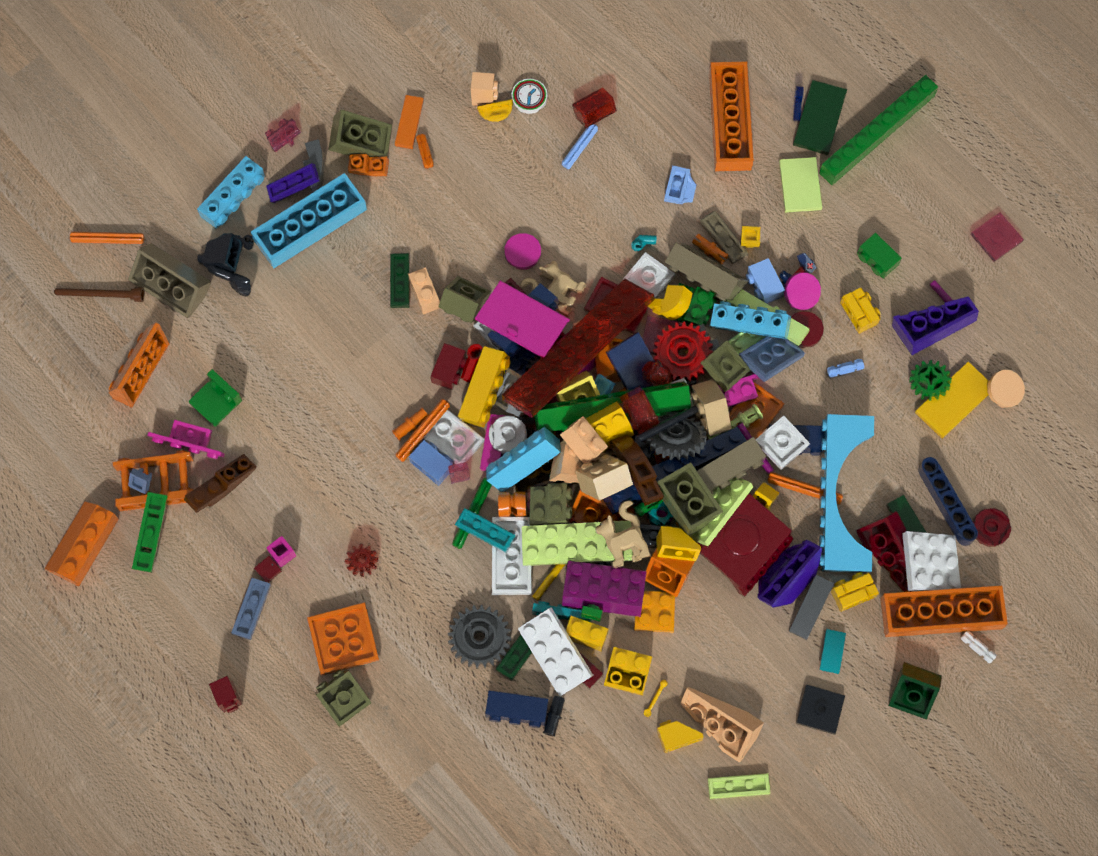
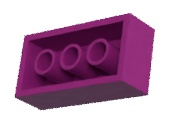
[562,561,647,617]

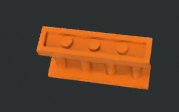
[113,450,194,511]

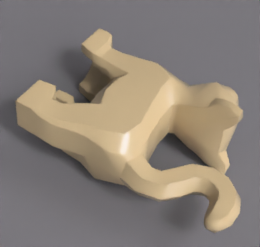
[520,261,586,317]
[596,500,650,568]

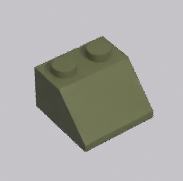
[438,276,491,323]

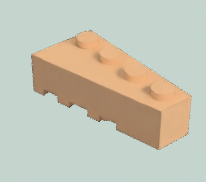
[549,441,618,483]

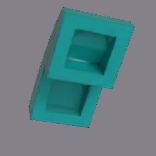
[819,629,846,674]

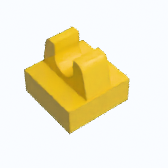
[741,226,761,248]

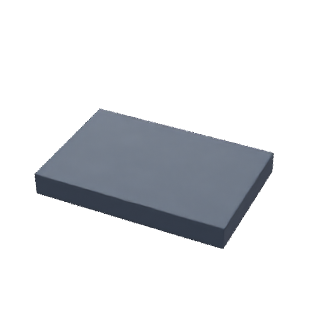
[739,336,805,382]

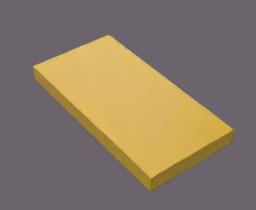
[915,362,989,439]

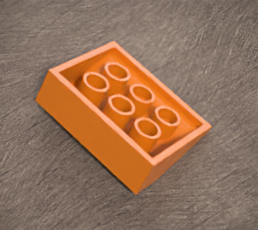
[108,323,170,408]

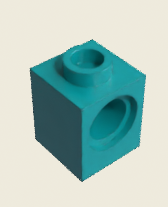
[648,502,673,526]

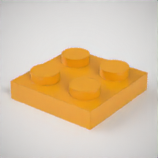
[634,591,675,633]

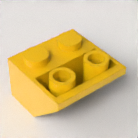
[604,647,652,696]

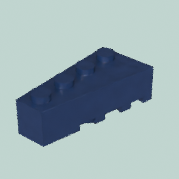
[487,283,559,357]

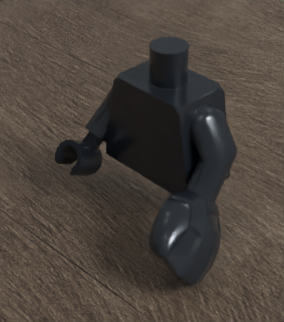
[197,233,254,297]

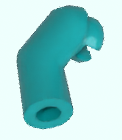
[631,235,657,251]

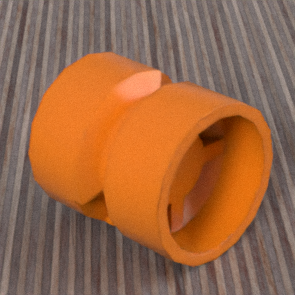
[498,491,526,517]

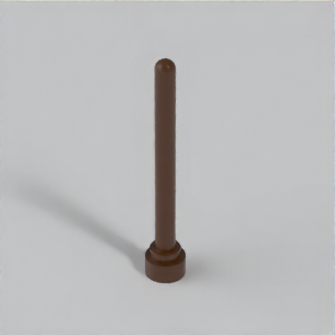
[54,287,145,302]

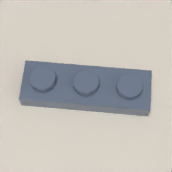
[231,578,271,640]

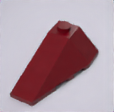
[855,511,913,592]

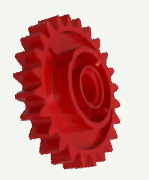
[652,322,713,382]

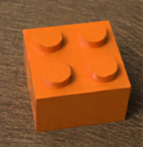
[645,548,695,597]

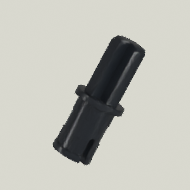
[543,696,565,737]

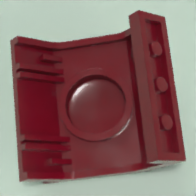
[695,493,794,597]

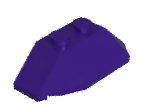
[758,540,822,608]

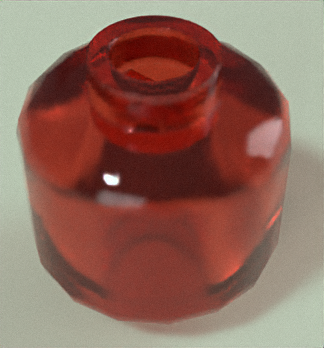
[642,360,671,386]

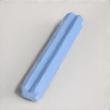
[562,123,598,169]

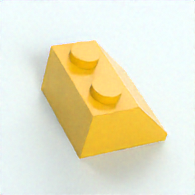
[586,402,634,452]

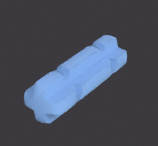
[827,359,864,378]

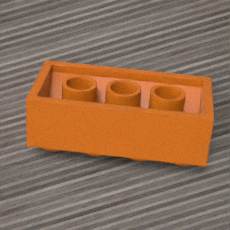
[45,502,119,587]

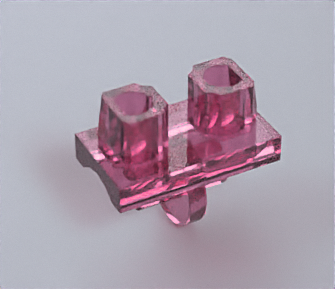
[265,118,301,152]

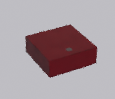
[254,556,282,583]

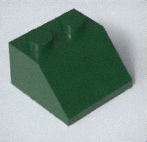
[888,662,942,720]

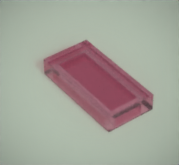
[448,462,470,484]

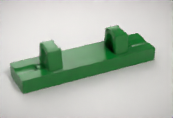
[132,492,168,573]

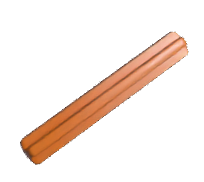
[70,232,144,244]
[396,399,450,462]
[768,472,843,505]

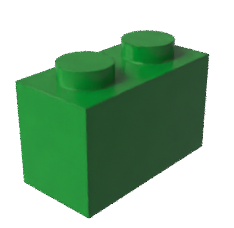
[857,232,902,279]

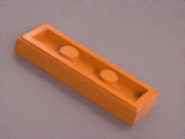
[395,95,424,149]

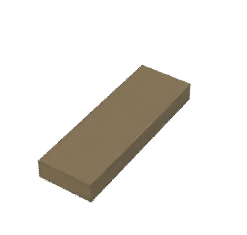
[700,211,748,265]

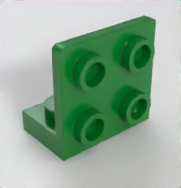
[189,369,242,427]

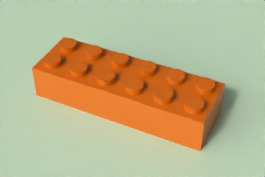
[709,61,754,172]
[880,586,1008,637]

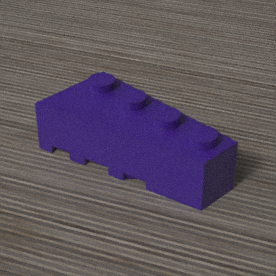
[892,296,979,355]

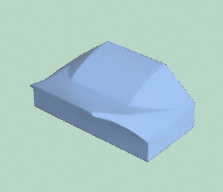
[664,165,697,204]

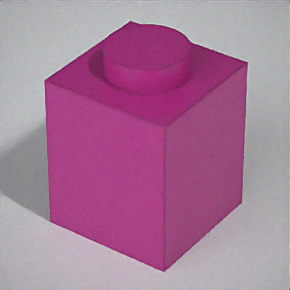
[266,536,296,568]

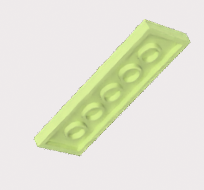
[522,521,633,566]

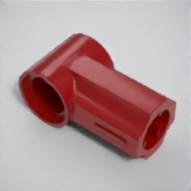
[461,344,483,383]

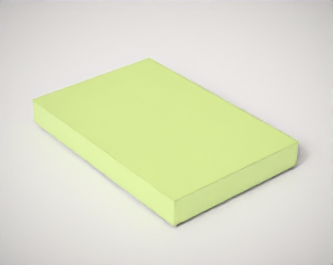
[779,157,822,213]

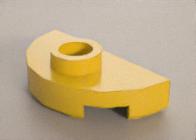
[477,99,513,122]

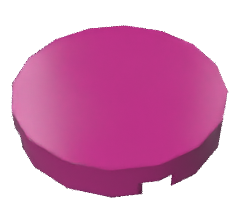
[504,233,541,270]
[784,273,821,310]

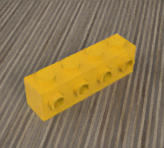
[458,346,510,428]

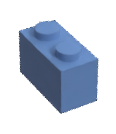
[409,440,454,486]

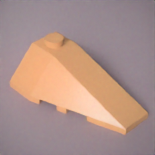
[680,687,764,763]

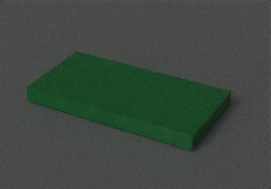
[793,80,847,155]

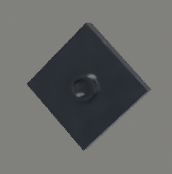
[796,684,845,735]

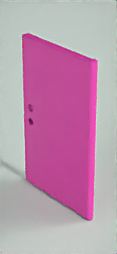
[475,280,570,358]

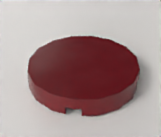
[791,311,824,348]
[973,508,1011,547]

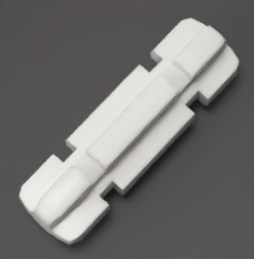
[961,631,997,663]

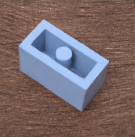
[746,258,785,303]

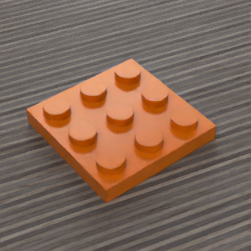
[307,602,379,676]

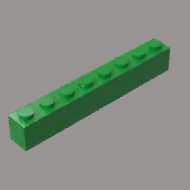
[819,75,939,185]
[534,381,691,434]

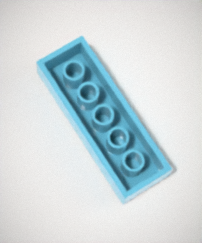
[251,173,367,269]

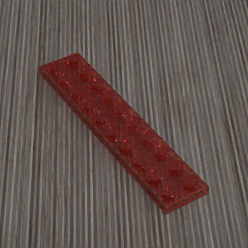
[502,279,655,418]

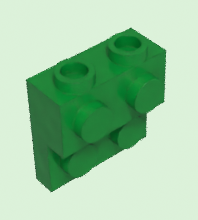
[665,283,717,327]

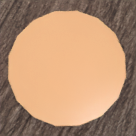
[988,370,1025,408]

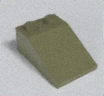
[328,109,392,157]

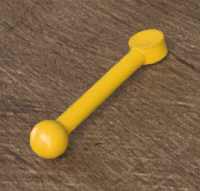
[643,680,668,717]

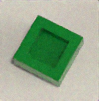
[581,604,603,622]

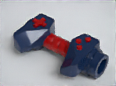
[780,253,816,289]

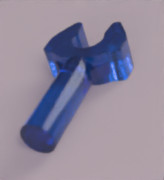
[793,86,804,122]

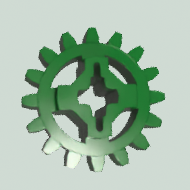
[909,360,952,401]

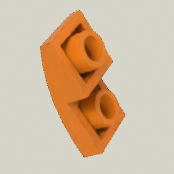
[348,154,389,176]

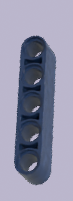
[918,457,978,546]

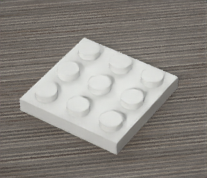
[902,531,961,591]

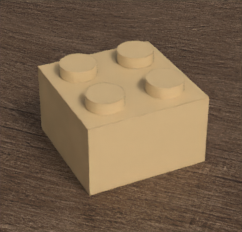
[691,379,731,436]
[575,455,633,501]

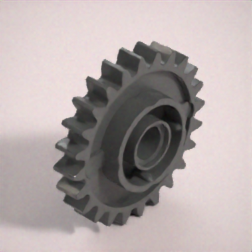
[644,413,706,460]
[448,605,511,669]

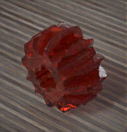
[345,543,379,577]

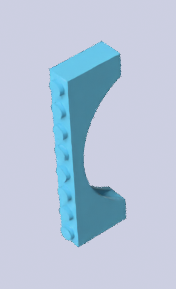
[819,414,874,573]

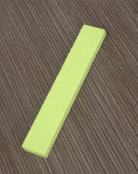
[710,289,809,346]

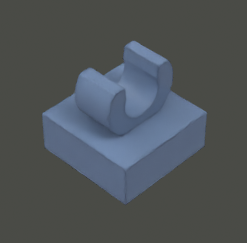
[128,468,152,494]

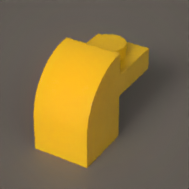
[646,285,693,320]

